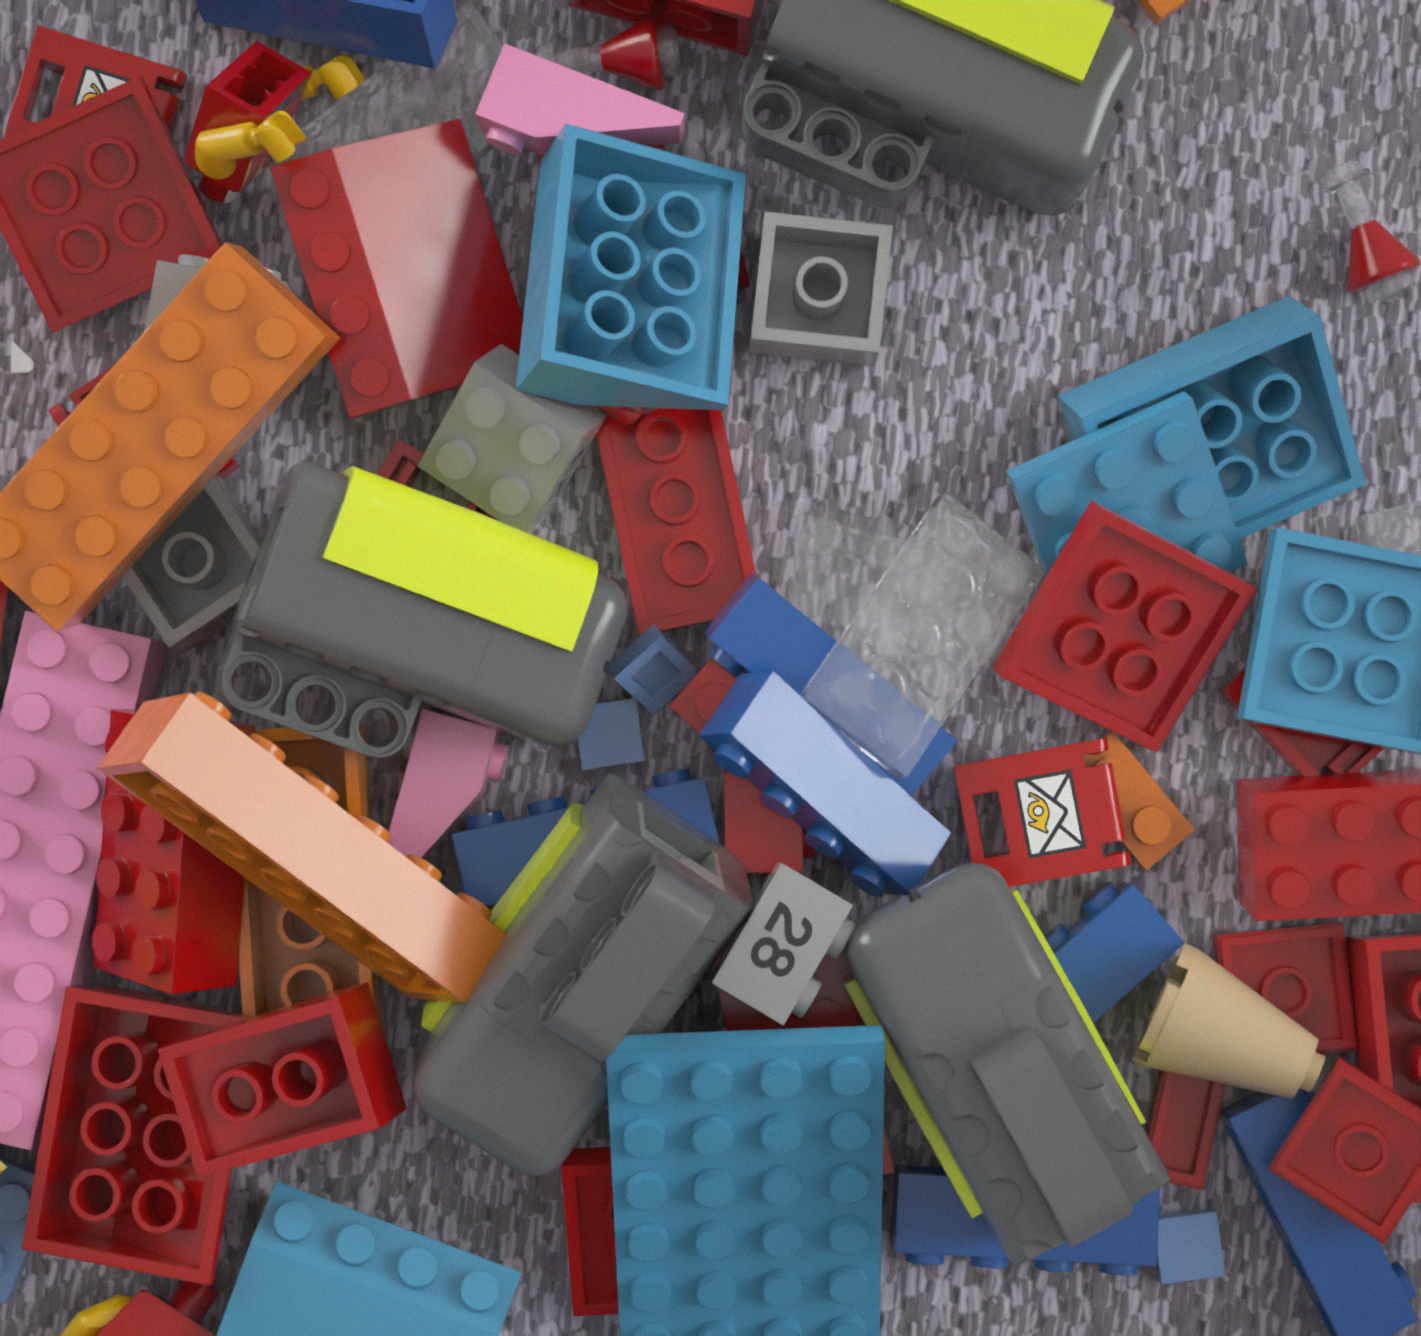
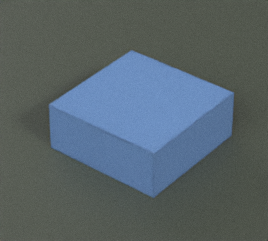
[607,624,699,716]
[578,698,646,770]
[1156,1208,1226,1285]

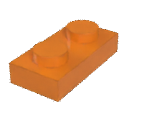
[1084,732,1195,871]

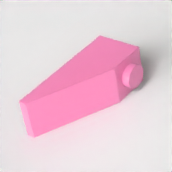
[475,43,686,155]
[388,709,509,860]

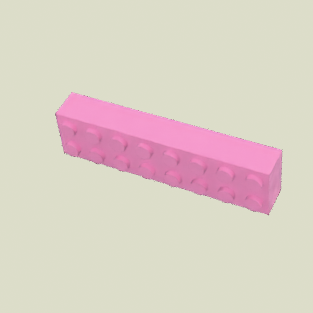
[0,611,167,1150]

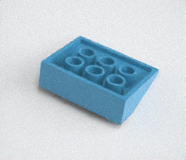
[516,123,746,410]
[1057,296,1366,539]
[216,1181,522,1336]

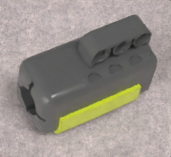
[741,0,1144,216]
[215,459,628,758]
[413,774,755,1177]
[841,863,1170,1265]

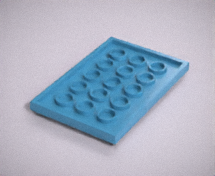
[606,1025,885,1336]

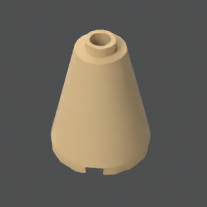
[1132,943,1325,1099]

